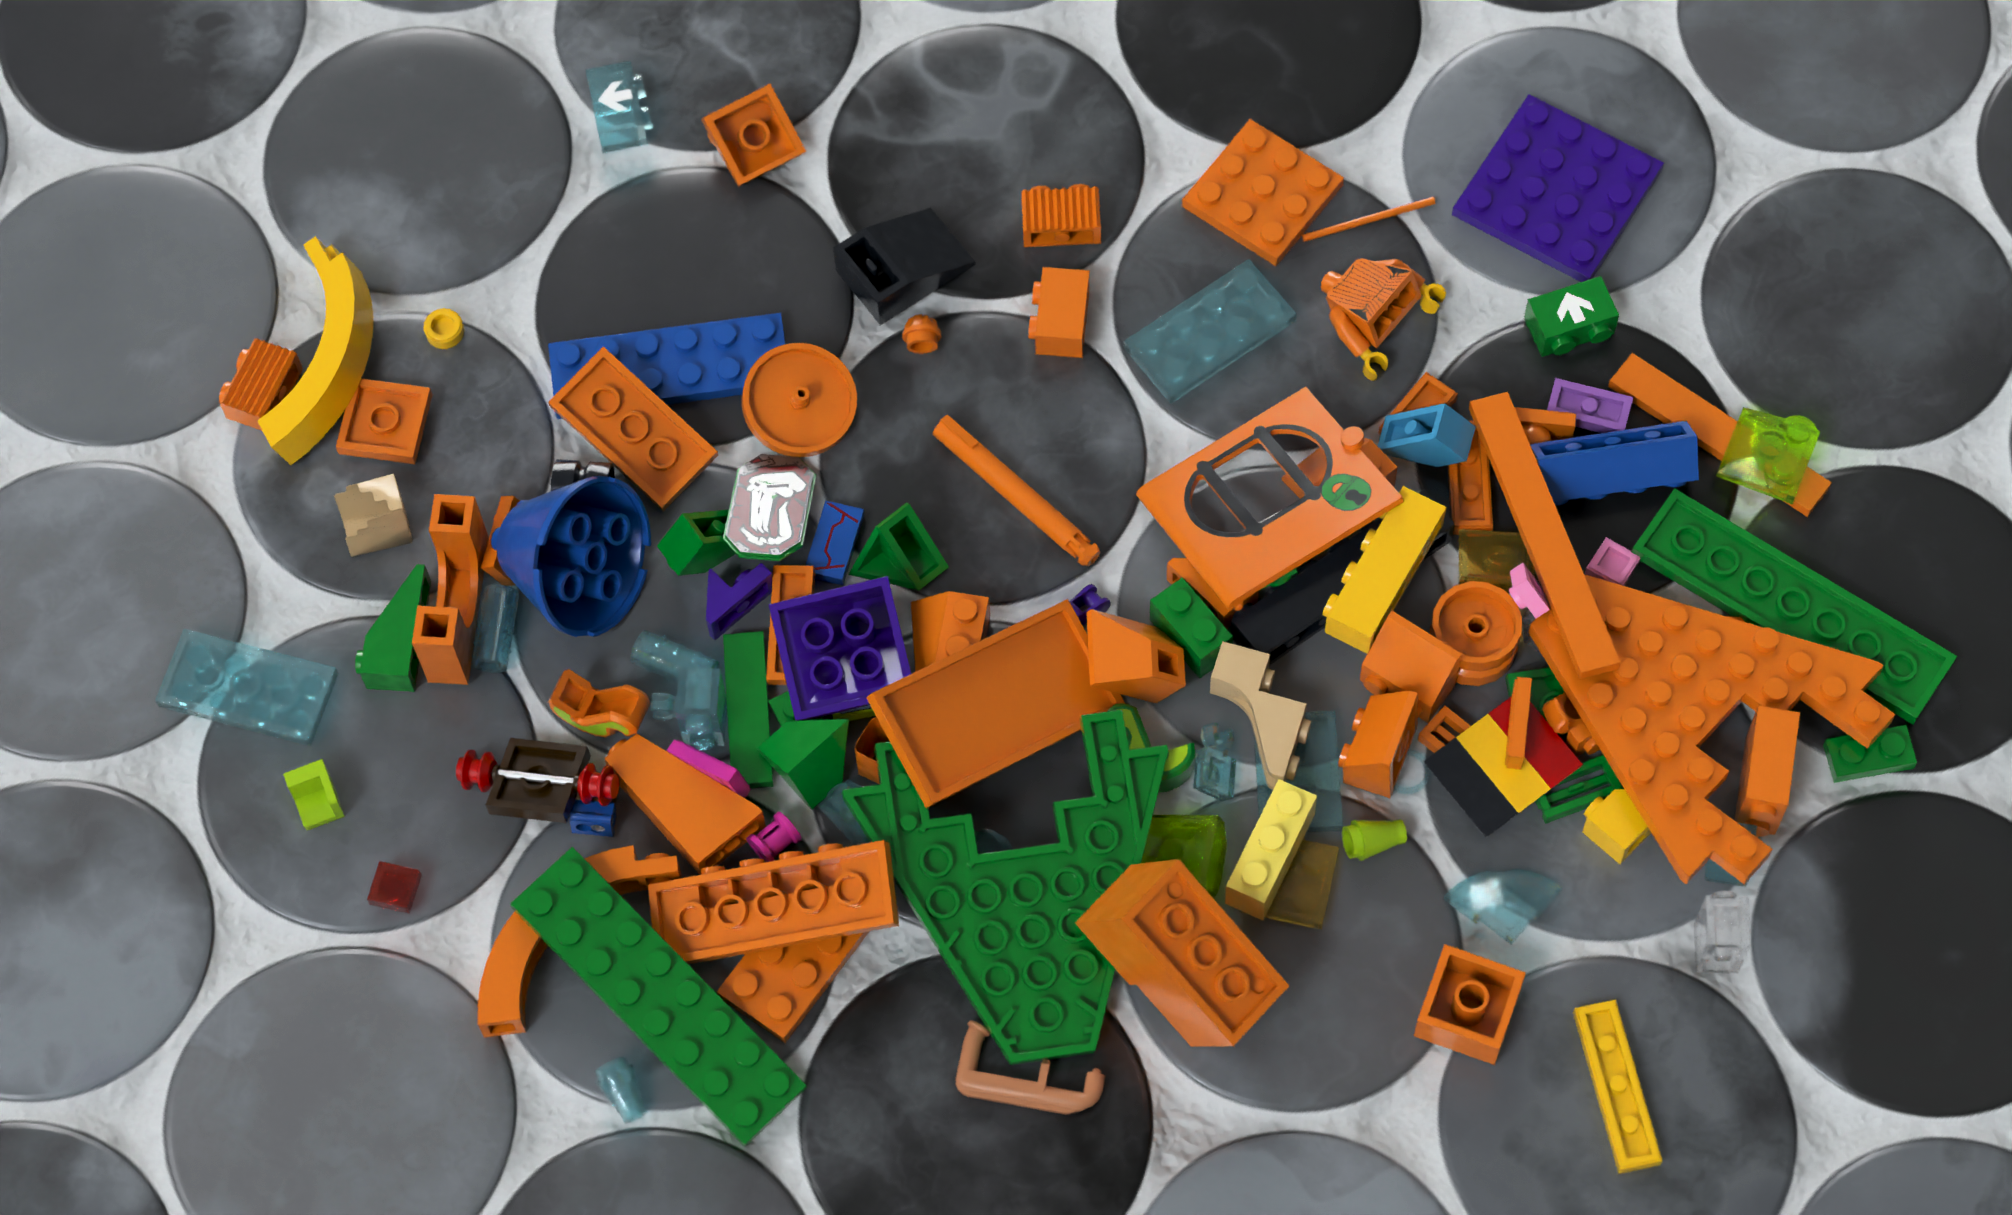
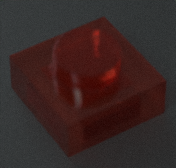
[367,861,422,914]

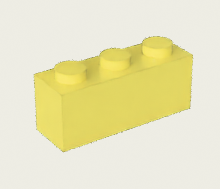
[1225,779,1317,920]

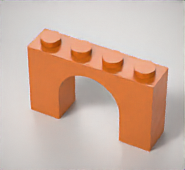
[412,494,489,685]

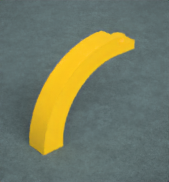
[257,236,374,465]

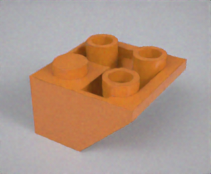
[1086,609,1186,704]

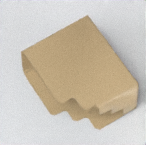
[334,474,413,557]

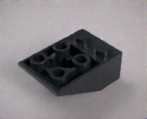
[833,208,976,326]

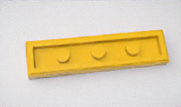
[1573,999,1662,1174]

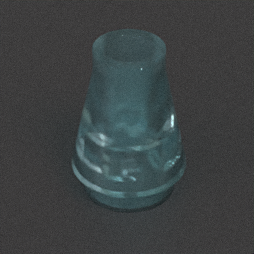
[595,1057,647,1124]

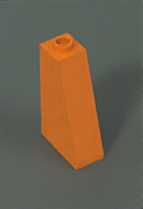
[604,733,766,875]

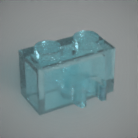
[651,668,727,750]

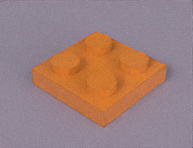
[336,378,433,464]

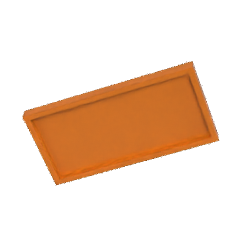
[866,599,1125,808]

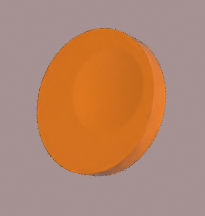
[741,343,857,457]

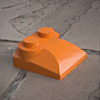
[702,83,806,187]

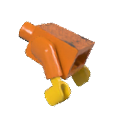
[1321,258,1446,381]

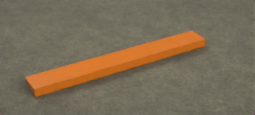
[1469,392,1621,679]

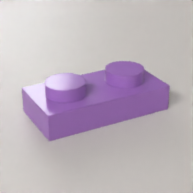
[1547,378,1633,433]

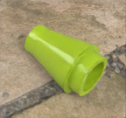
[1342,819,1407,861]

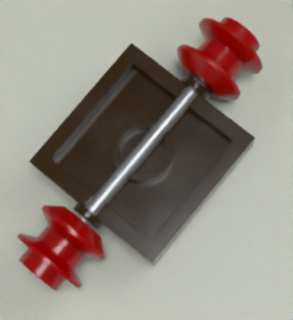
[456,738,619,823]

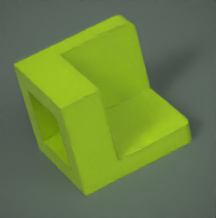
[283,759,345,830]

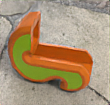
[548,669,651,737]

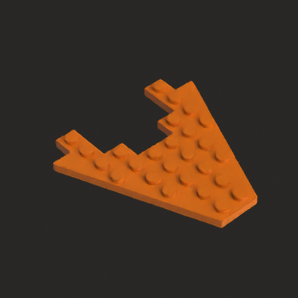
[1528,574,1895,884]

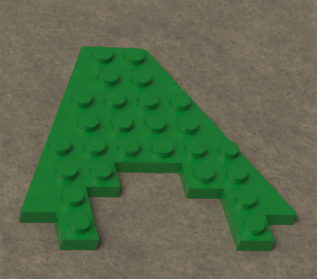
[842,710,1168,1065]

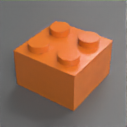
[1414,944,1526,1065]

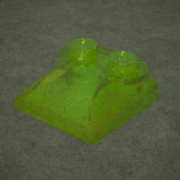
[1716,407,1821,504]
[1141,815,1228,899]

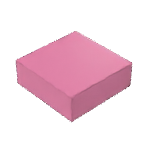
[1585,537,1640,586]

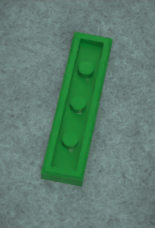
[723,631,774,789]

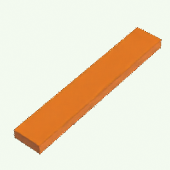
[1608,353,1832,517]

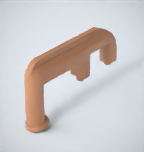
[955,1020,1106,1115]

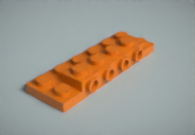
[648,840,899,964]

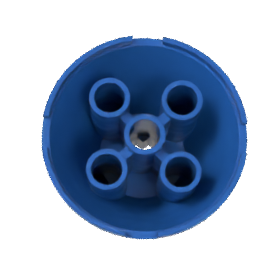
[491,476,651,637]

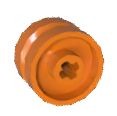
[1429,581,1522,686]

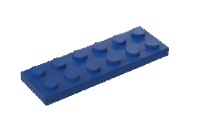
[548,313,785,419]

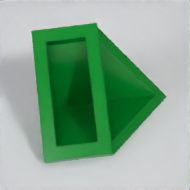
[848,502,949,591]
[757,719,849,810]

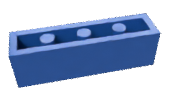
[1530,421,1699,505]

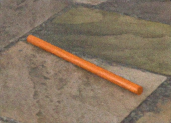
[1302,197,1436,242]

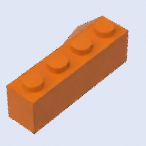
[911,591,990,672]

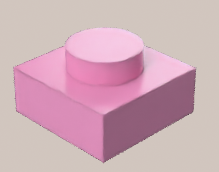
[1509,563,1550,618]

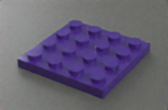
[1452,94,1664,282]

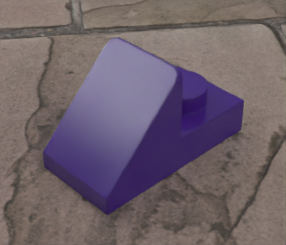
[706,563,773,640]

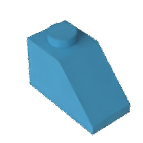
[1378,403,1476,467]

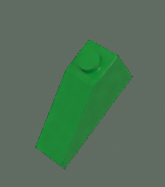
[355,564,431,692]

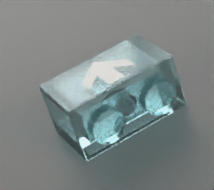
[586,61,652,153]

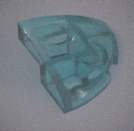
[1443,869,1562,945]

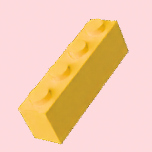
[1322,486,1447,654]

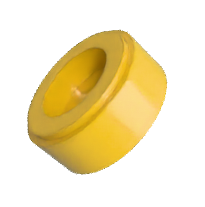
[423,308,464,349]

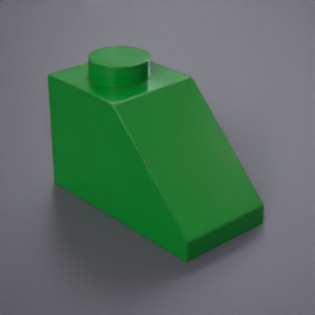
[657,509,735,576]

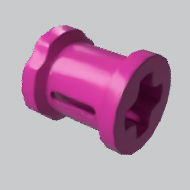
[746,812,802,862]

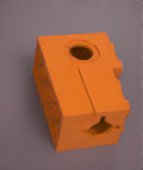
[1075,859,1289,1046]

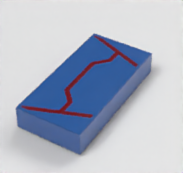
[805,500,865,585]

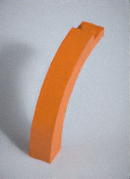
[478,845,681,1038]

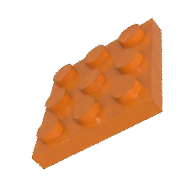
[1182,119,1344,266]

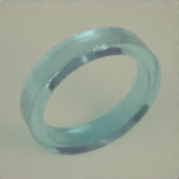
[1394,749,1430,794]

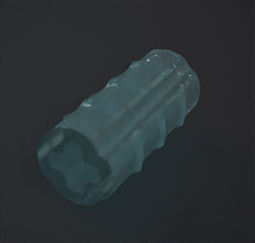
[472,584,519,673]
[630,630,720,694]

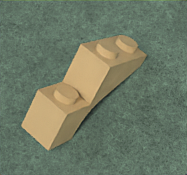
[1210,641,1312,790]

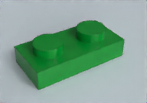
[1823,725,1917,783]

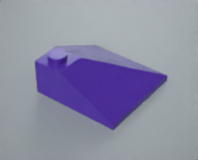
[769,576,911,721]

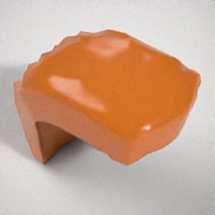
[1542,693,1583,734]

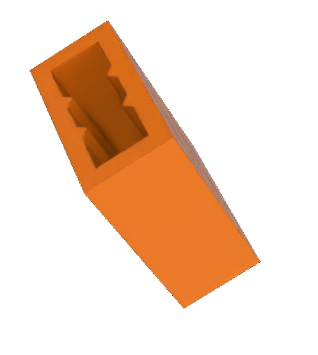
[1734,705,1800,837]

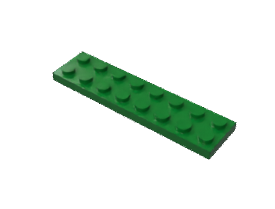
[1631,488,1958,725]
[510,847,807,1147]

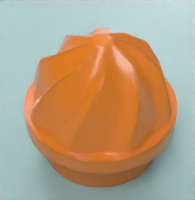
[902,314,942,354]

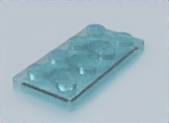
[1124,259,1296,404]
[155,629,339,746]

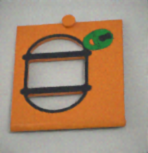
[1136,387,1404,611]

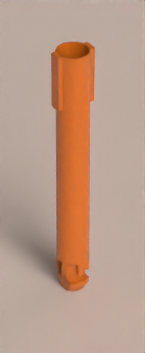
[933,415,1100,566]

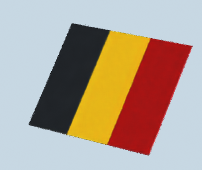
[1423,696,1583,837]

